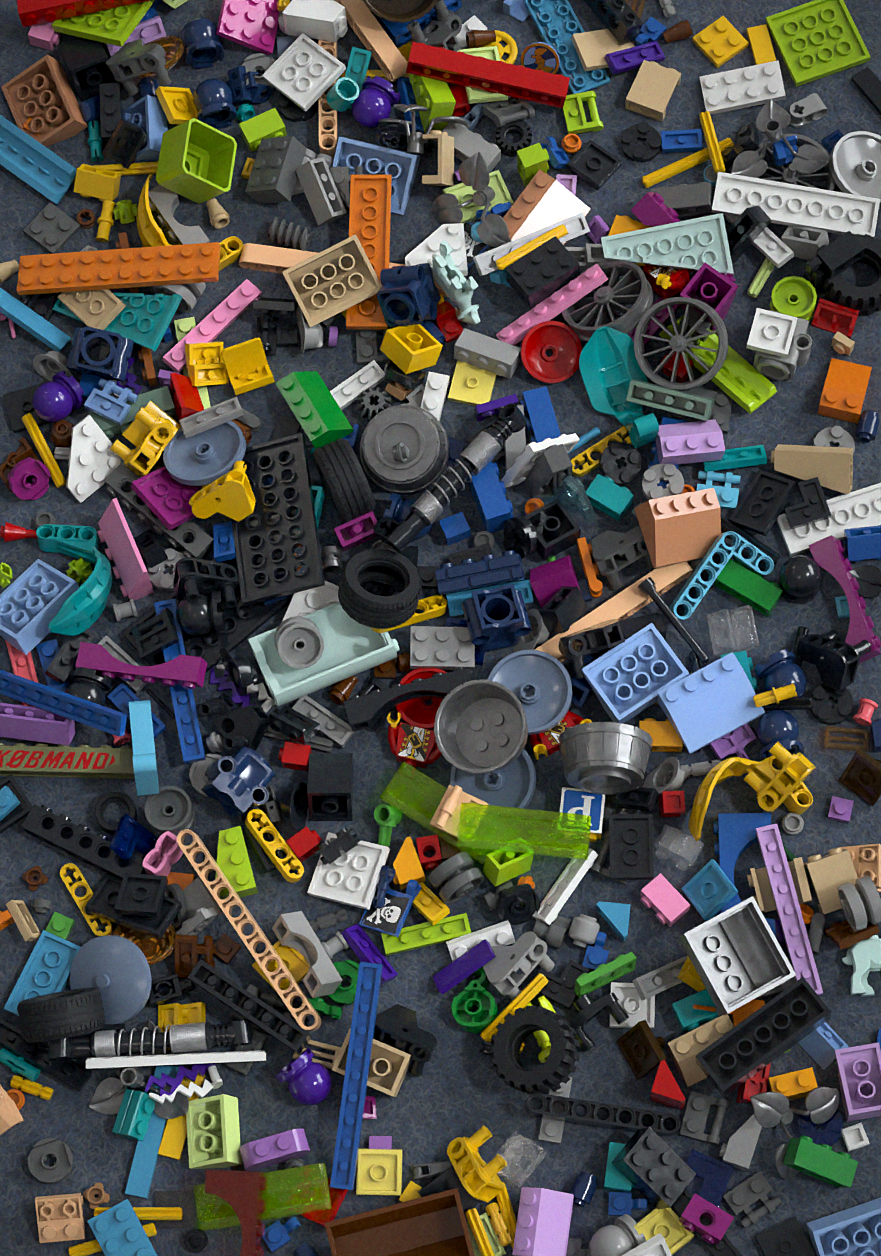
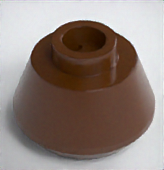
[50,420,75,447]

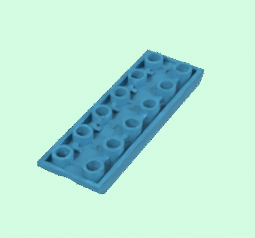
[523,0,611,94]
[0,115,77,205]

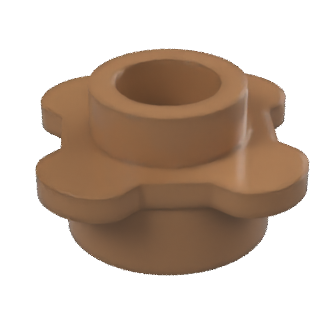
[83,1183,110,1210]

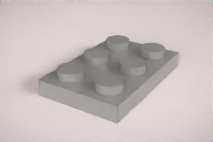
[410,626,475,670]

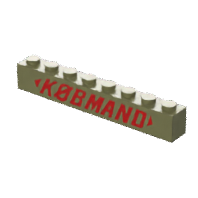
[0,743,135,779]

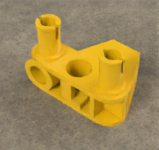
[109,407,178,477]
[189,461,256,522]
[743,741,816,813]
[447,1125,507,1203]

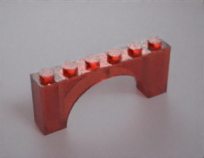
[205,1170,267,1256]

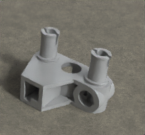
[483,931,555,1000]

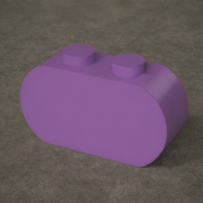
[239,1129,310,1172]

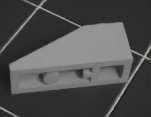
[719,1114,762,1172]

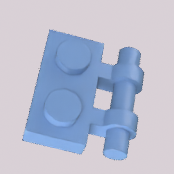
[84,378,138,426]

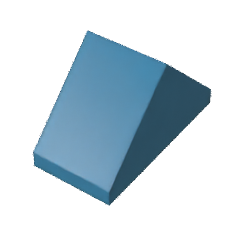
[596,901,631,942]

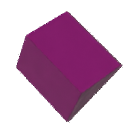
[530,555,581,608]

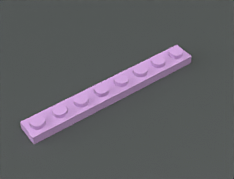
[755,824,823,995]

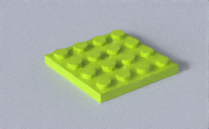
[52,0,155,47]
[765,0,871,87]

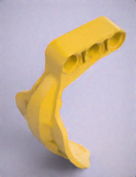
[137,174,243,271]
[688,755,813,842]

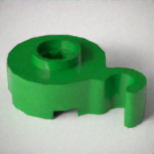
[451,967,498,1033]

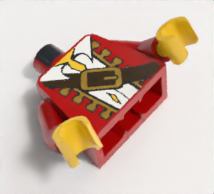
[633,262,694,300]
[530,710,592,760]
[387,711,442,777]

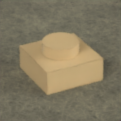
[831,331,855,356]

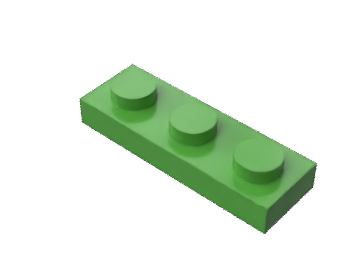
[574,952,637,998]

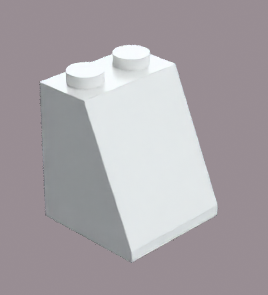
[282,0,348,42]

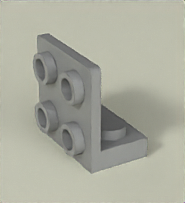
[176,877,222,935]

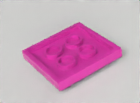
[216,0,279,55]

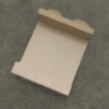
[625,60,681,122]
[422,130,454,186]
[803,847,858,914]
[747,857,812,913]

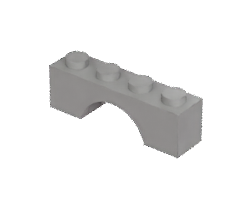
[148,185,210,245]
[272,911,343,998]

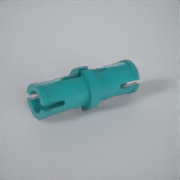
[87,121,104,162]
[0,1048,41,1082]

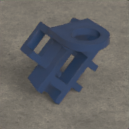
[226,66,272,105]

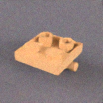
[430,785,489,844]
[841,844,881,893]
[35,1193,85,1243]

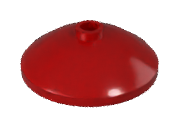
[520,321,582,383]
[396,667,446,729]

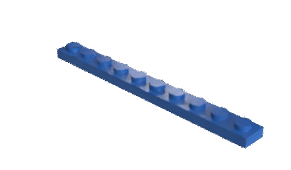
[330,962,383,1190]

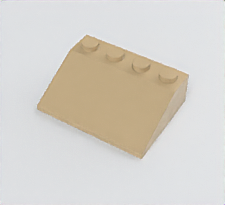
[282,234,382,328]

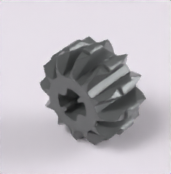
[357,387,392,422]

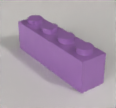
[0,703,76,746]

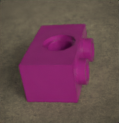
[334,511,378,552]
[679,1194,734,1245]

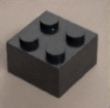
[524,498,581,561]

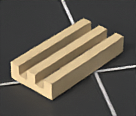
[6,900,41,941]
[293,1040,341,1069]

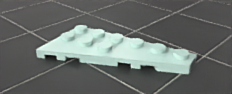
[601,213,734,275]

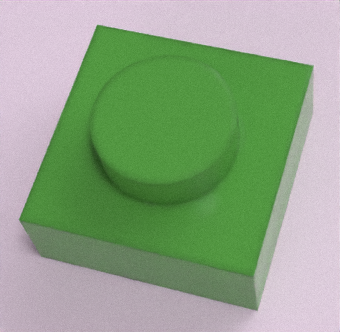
[45,912,75,940]

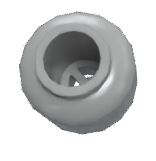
[568,914,600,948]

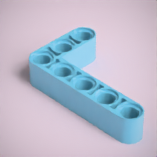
[669,531,774,620]
[129,700,159,796]

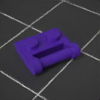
[474,394,518,422]

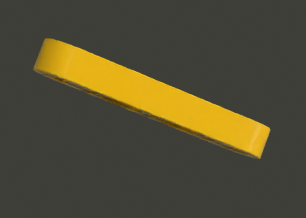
[571,426,632,477]
[371,595,447,633]
[245,809,304,883]
[60,863,112,937]

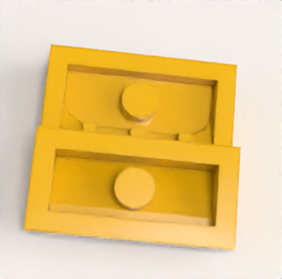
[185,341,229,386]
[122,400,181,451]
[158,1002,206,1050]

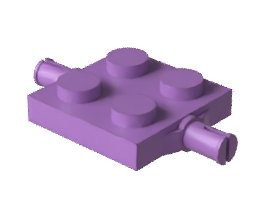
[709,723,757,760]

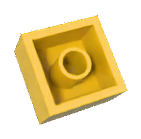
[380,324,443,374]

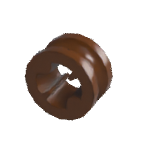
[77,209,96,229]

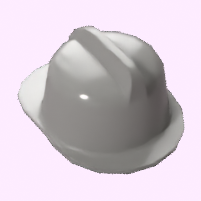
[296,306,323,355]
[33,351,73,381]
[513,608,550,652]
[642,757,687,795]

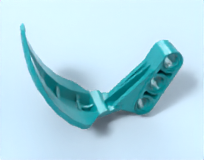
[579,326,659,448]
[36,524,112,636]

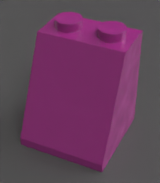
[680,263,738,331]

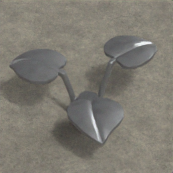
[731,99,828,178]
[378,104,469,154]
[432,152,511,247]
[89,1020,189,1119]
[750,1086,839,1180]

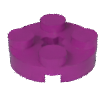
[7,457,50,500]

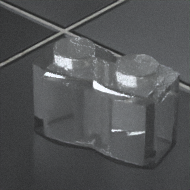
[653,824,704,871]

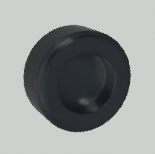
[184,1228,208,1253]

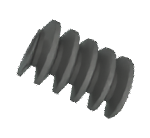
[267,216,313,251]

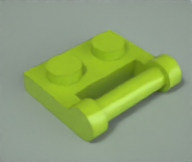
[562,91,604,134]

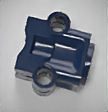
[377,263,441,327]
[66,327,134,383]
[462,584,532,651]
[201,746,275,819]

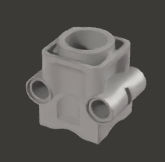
[751,310,812,380]

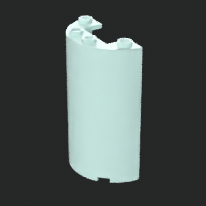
[248,602,400,706]

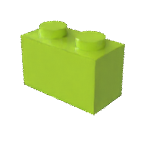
[239,108,287,152]
[517,143,549,186]
[483,839,534,887]

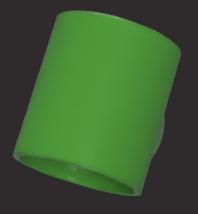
[374,804,402,847]

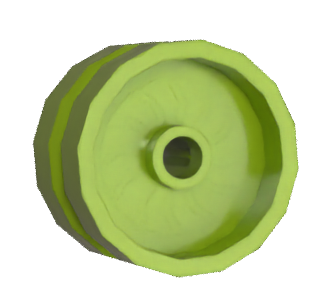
[769,276,817,322]

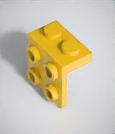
[221,338,275,395]

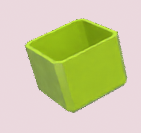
[156,118,237,204]

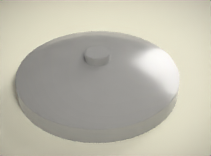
[829,131,881,206]

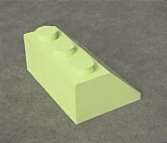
[186,1094,242,1169]

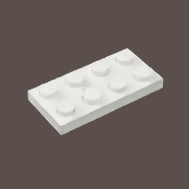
[700,60,786,115]

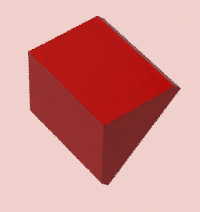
[170,373,204,423]
[650,1060,686,1110]

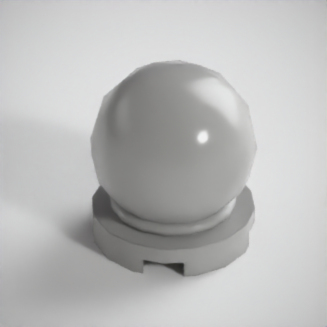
[589,1214,646,1256]

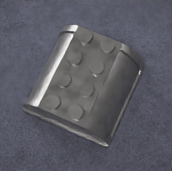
[677,896,796,1016]

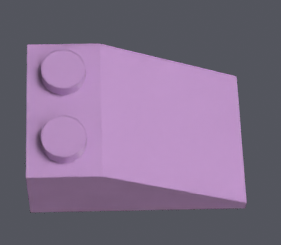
[835,1043,881,1122]

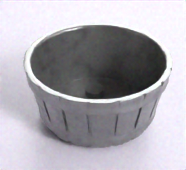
[360,405,450,494]
[434,679,528,773]
[559,722,653,795]

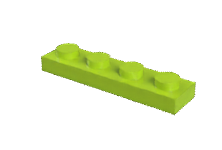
[381,913,471,956]

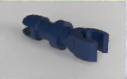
[373,865,395,909]

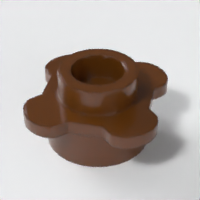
[22,866,48,891]

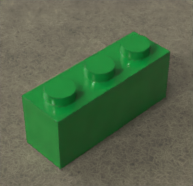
[714,559,783,617]
[783,1135,858,1188]

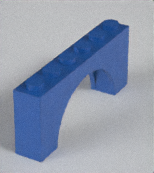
[713,813,776,937]

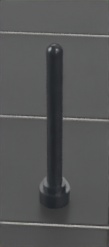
[637,577,709,663]

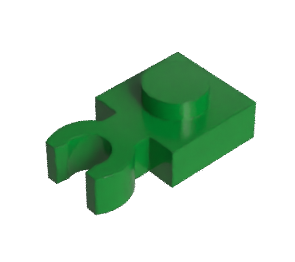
[308,997,342,1020]

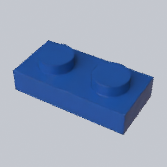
[661,129,703,153]
[213,521,236,562]

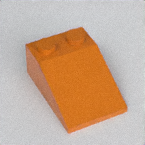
[817,358,872,424]

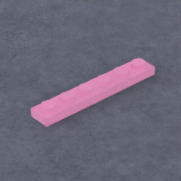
[496,264,608,346]
[163,279,262,373]

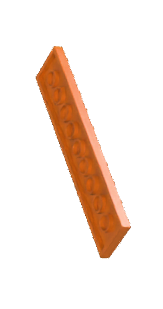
[17,242,221,295]

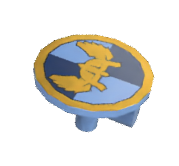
[521,42,560,74]

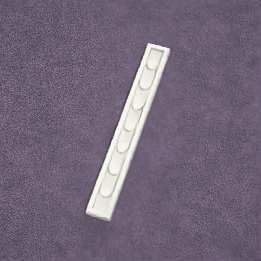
[86,1050,266,1069]

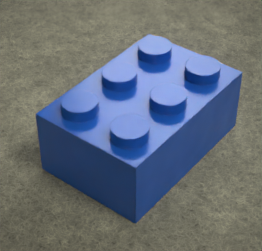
[467,461,513,533]

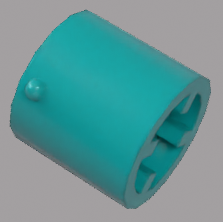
[326,77,359,112]

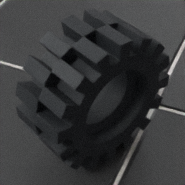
[495,120,532,157]

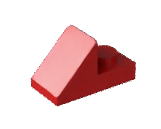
[434,301,463,343]

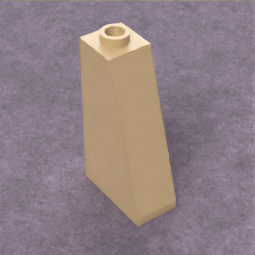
[771,444,853,494]

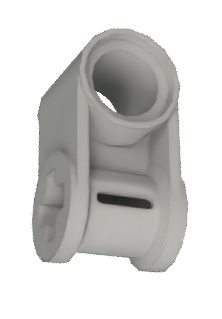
[789,93,828,128]

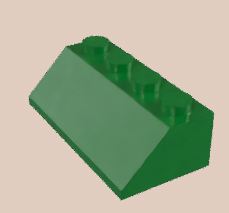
[275,371,354,449]

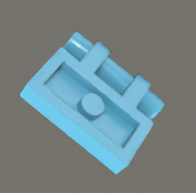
[697,471,741,510]

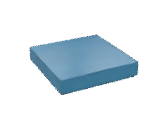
[681,859,738,921]

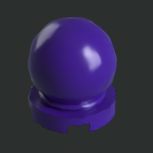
[351,76,401,128]
[32,370,86,422]
[275,1048,332,1106]

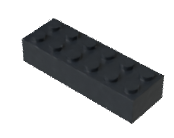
[696,977,831,1098]

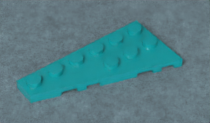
[53,292,183,352]

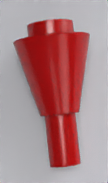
[0,522,37,542]

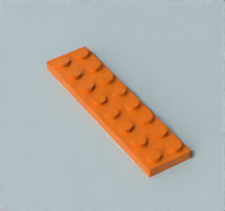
[346,175,392,330]

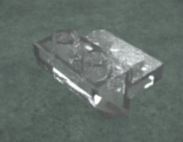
[706,605,759,657]
[490,1130,547,1190]

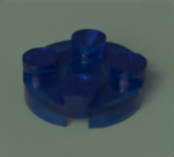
[798,1108,843,1146]

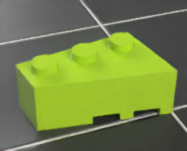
[409,74,456,134]
[215,826,258,904]

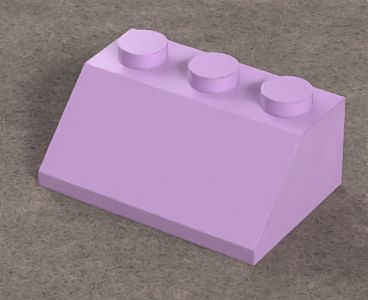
[655,420,725,465]
[512,1187,574,1256]

